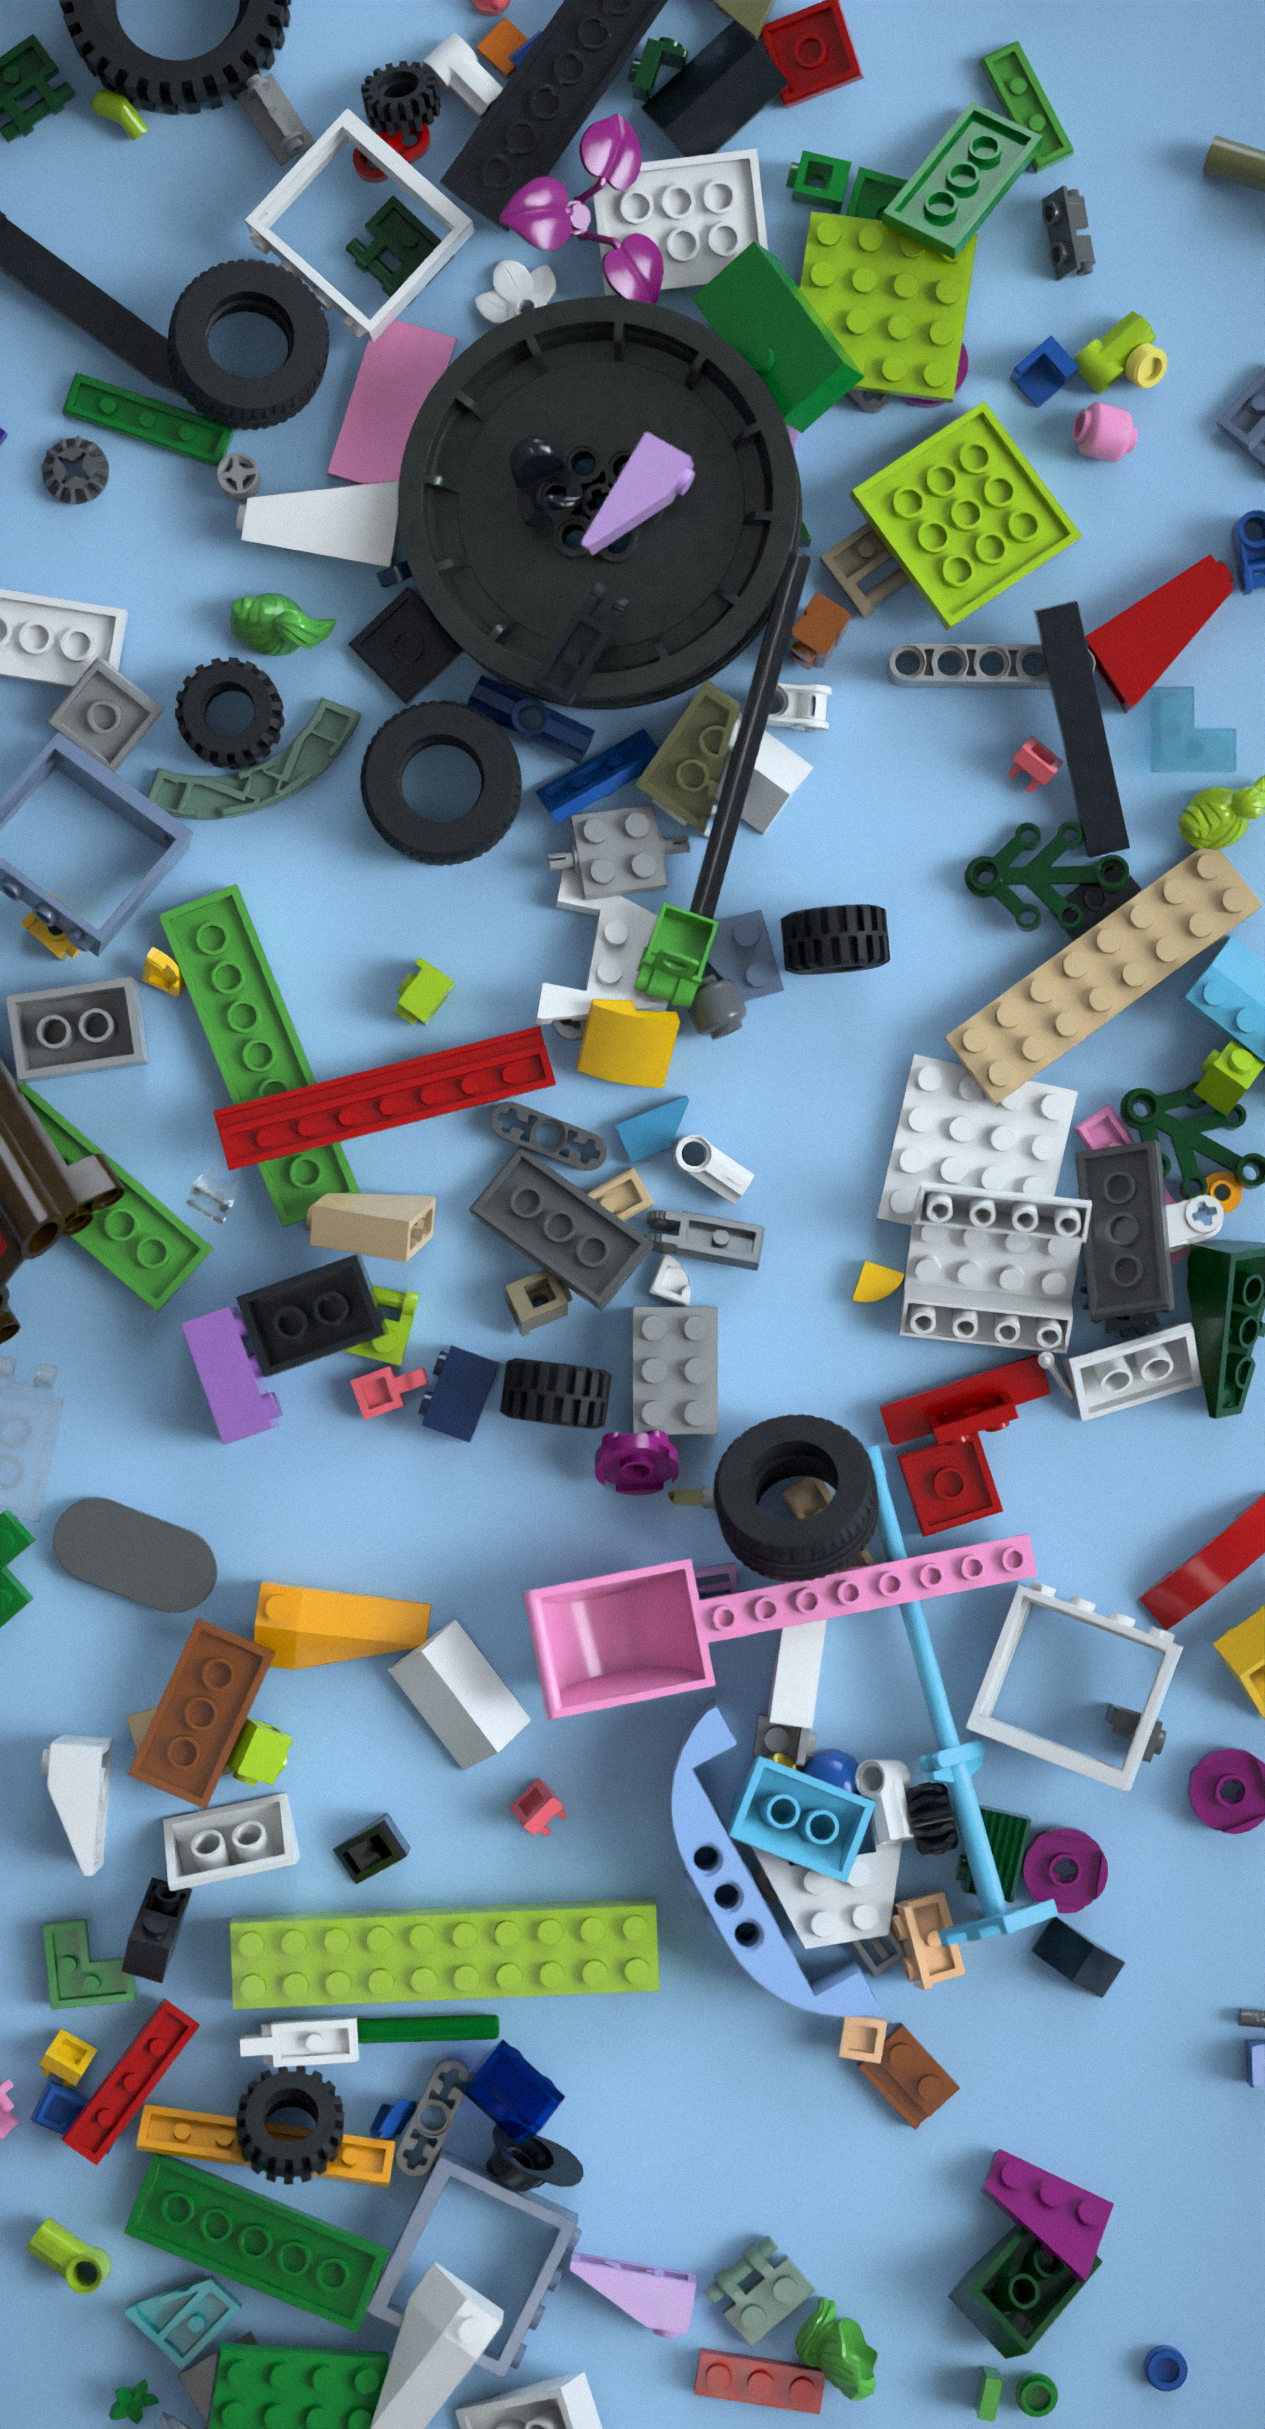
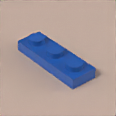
[535,728,659,824]

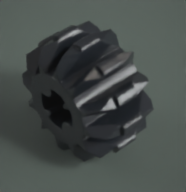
[906,1782,959,1856]

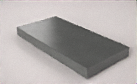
[1075,1140,1175,1320]
[468,1146,654,1312]

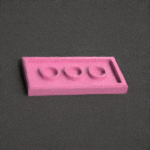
[327,320,457,485]

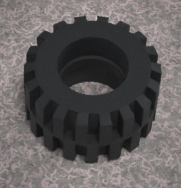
[175,657,285,769]
[781,904,890,975]
[500,1358,612,1429]
[237,2066,344,2185]

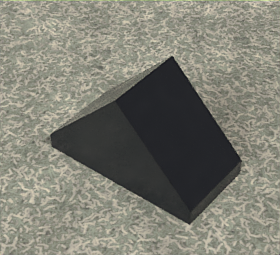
[333,1813,411,1884]
[1031,1917,1125,1998]

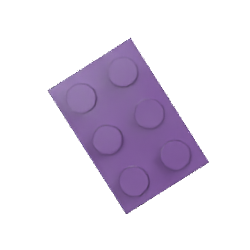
[181,1307,283,1445]

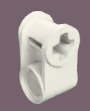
[766,683,832,732]
[1166,1195,1224,1254]

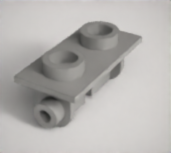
[236,73,316,166]

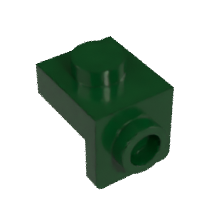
[628,37,688,102]

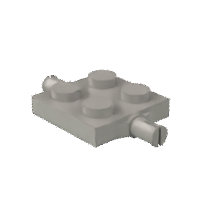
[547,805,690,900]

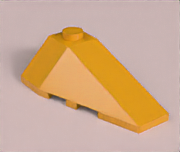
[254,1580,432,1670]

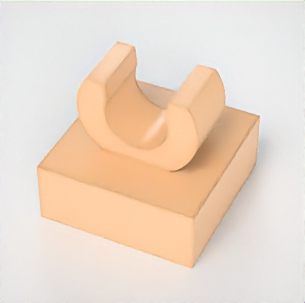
[838,2016,887,2064]

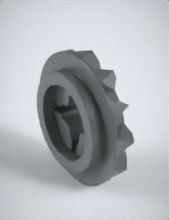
[41,436,109,504]

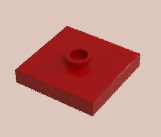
[761,0,864,109]
[896,1432,1003,1537]

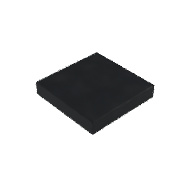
[348,586,464,706]

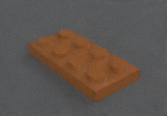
[128,1618,276,1809]

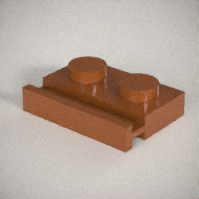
[857,2023,960,2130]

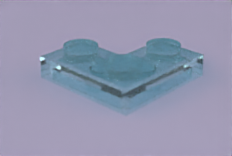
[1150,686,1237,772]

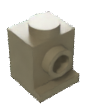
[505,1270,572,1337]

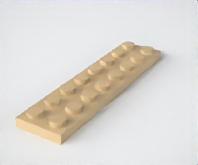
[944,848,1263,1106]

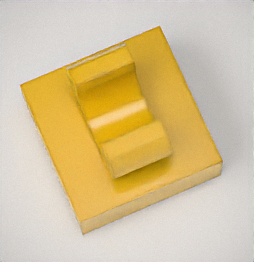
[39,2028,98,2087]

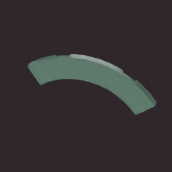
[147,698,362,820]

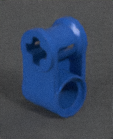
[1232,510,1265,596]

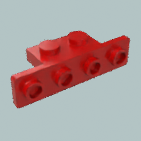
[879,1354,1051,1445]

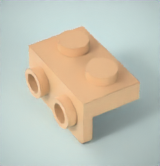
[891,1890,966,1990]

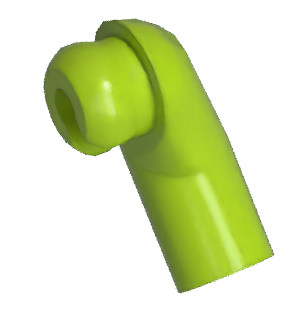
[91,89,148,140]

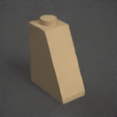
[306,1193,436,1262]

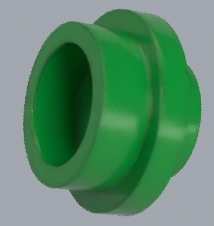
[1015,2373,1058,2417]

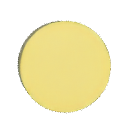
[1125,343,1167,389]

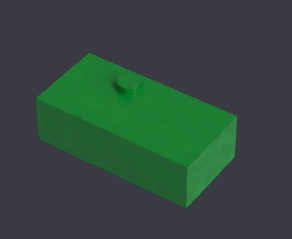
[692,241,865,433]

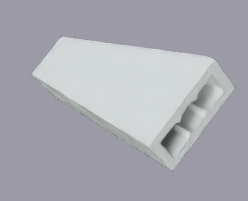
[236,480,400,567]
[767,1581,827,1729]

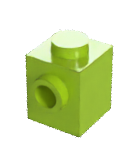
[1193,1039,1265,1117]
[226,1717,293,1786]

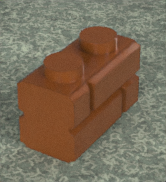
[788,593,851,670]

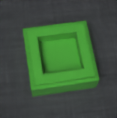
[974,2366,1003,2422]

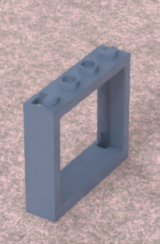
[0,732,193,957]
[367,2148,582,2378]

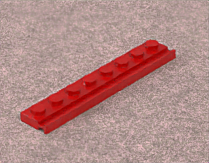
[213,1026,556,1171]

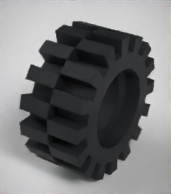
[361,61,441,136]

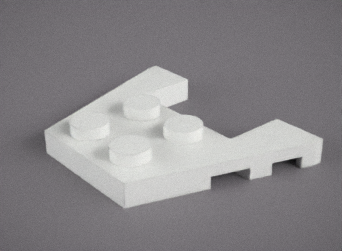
[535,868,668,1025]
[750,1818,902,1949]

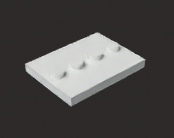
[591,149,768,297]

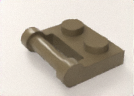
[820,522,910,620]

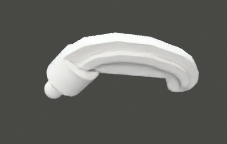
[1038,1351,1074,1399]

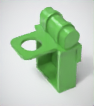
[633,902,719,1009]

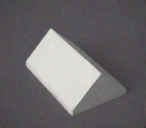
[715,711,814,834]
[1062,1322,1202,1422]
[388,1619,531,1771]
[163,1793,301,1891]

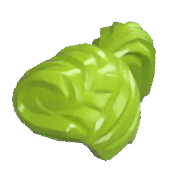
[1178,775,1265,850]

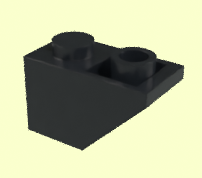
[121,1877,192,1983]

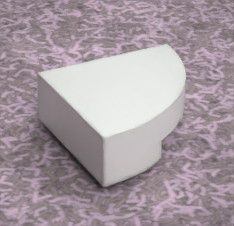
[649,1254,691,1307]

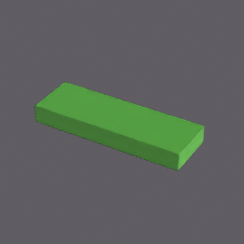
[979,40,1074,173]

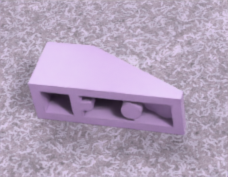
[580,431,695,555]
[569,2252,697,2338]

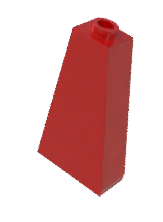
[1085,554,1234,713]

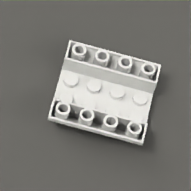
[899,1182,1092,1354]

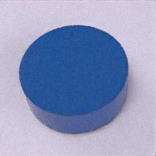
[1144,2345,1188,2391]

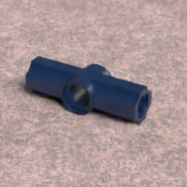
[467,675,595,764]

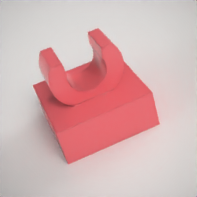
[1009,736,1064,793]
[509,1777,567,1836]

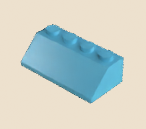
[1178,936,1265,1071]

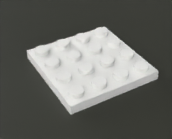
[876,1054,1078,1226]

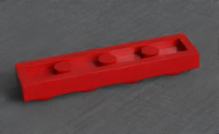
[61,1998,200,2166]

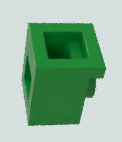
[786,150,852,214]

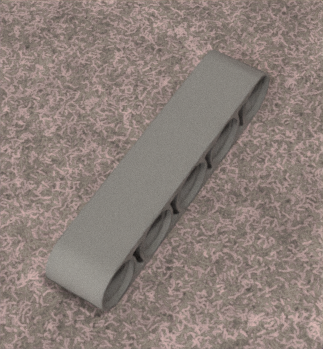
[886,643,1096,689]

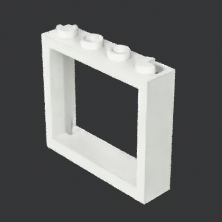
[245,108,474,343]
[966,1581,1183,1791]

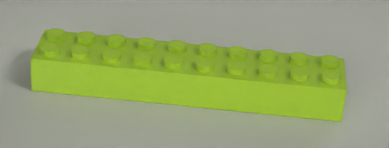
[230,1898,660,2009]

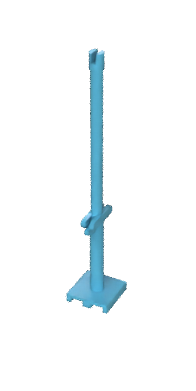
[864,1445,1058,1948]

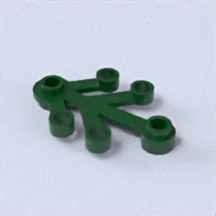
[965,822,1129,932]
[1120,1082,1265,1200]

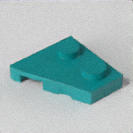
[124,2275,243,2370]

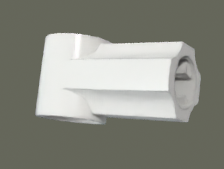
[422,32,503,120]
[672,1135,755,1205]
[855,1760,914,1846]

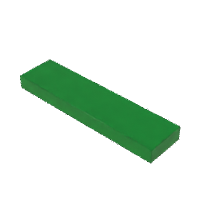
[62,372,235,468]

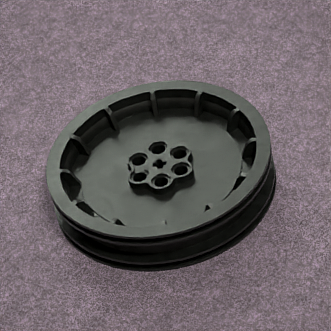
[398,297,802,710]

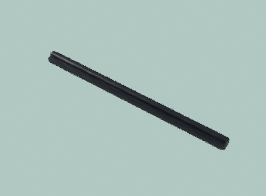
[689,551,811,920]

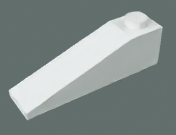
[370,2261,504,2429]

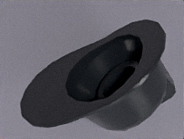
[486,2121,584,2192]

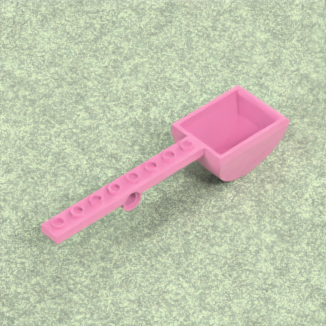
[522,1534,1037,1720]

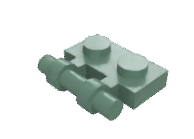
[704,2235,815,2347]

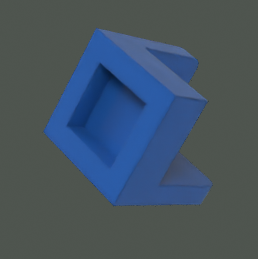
[1010,335,1079,408]

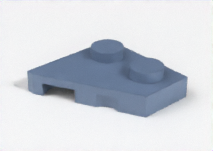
[707,909,784,1002]

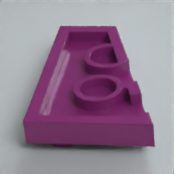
[980,2149,1114,2285]

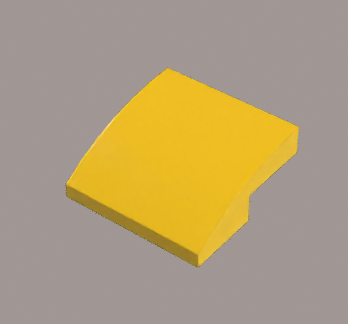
[576,999,680,1088]

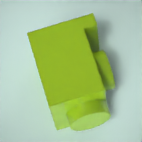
[394,957,456,1026]

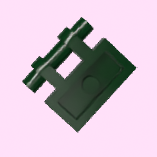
[0,34,76,143]
[345,195,455,307]

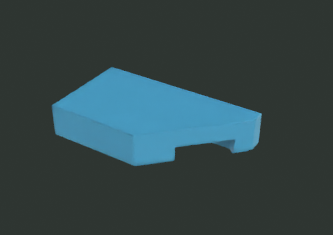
[615,1095,689,1164]

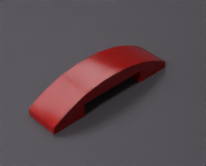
[1138,1493,1265,1631]

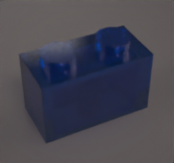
[458,2039,565,2146]

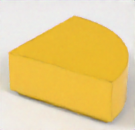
[141,946,186,997]
[851,1260,905,1302]

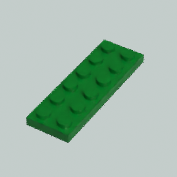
[124,2153,390,2333]

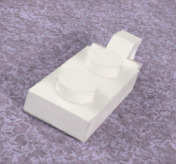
[239,2016,359,2067]

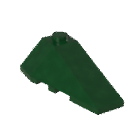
[1187,1240,1265,1419]

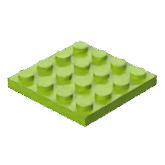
[800,211,978,403]
[849,401,1082,631]

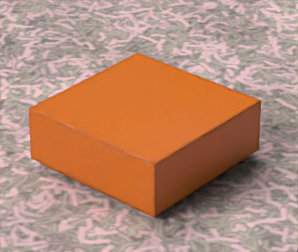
[476,17,529,80]

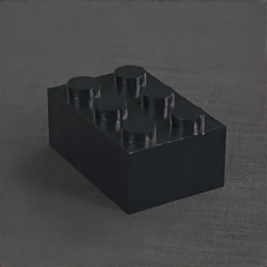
[236,1254,389,1378]

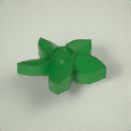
[109,2379,159,2424]

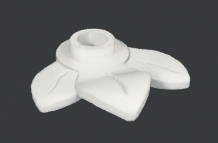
[475,260,557,325]

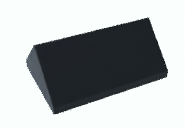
[641,21,790,157]

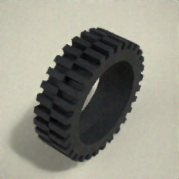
[59,0,291,115]

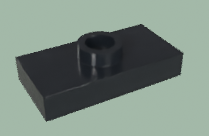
[1048,869,1142,942]

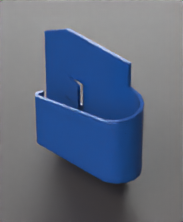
[370,2098,417,2140]

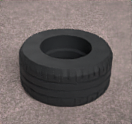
[167,259,330,430]
[360,700,522,866]
[713,1414,879,1582]

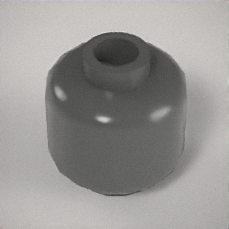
[686,975,747,1040]

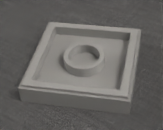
[46,656,165,773]

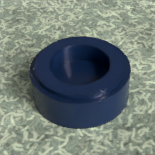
[376,560,413,588]

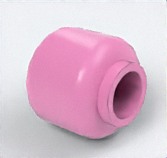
[1072,402,1138,463]

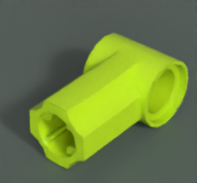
[1073,311,1157,395]
[25,2217,111,2294]

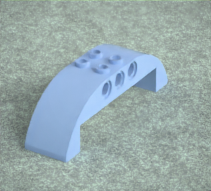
[670,1698,880,2017]

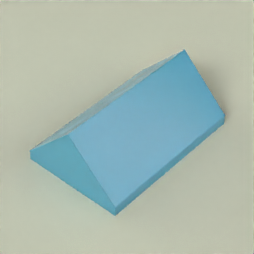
[728,1756,876,1883]

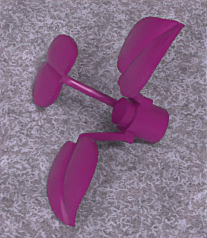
[499,114,664,304]

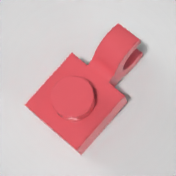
[350,1366,430,1420]

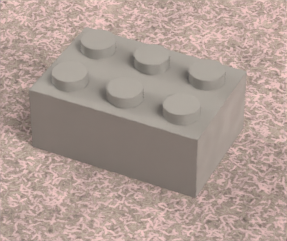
[5,977,150,1083]
[633,1307,718,1435]

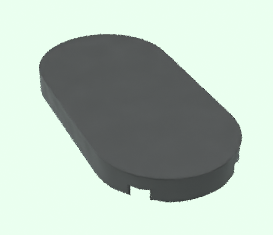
[53,1497,218,1613]

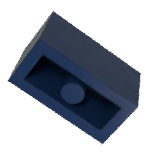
[418,1345,500,1443]

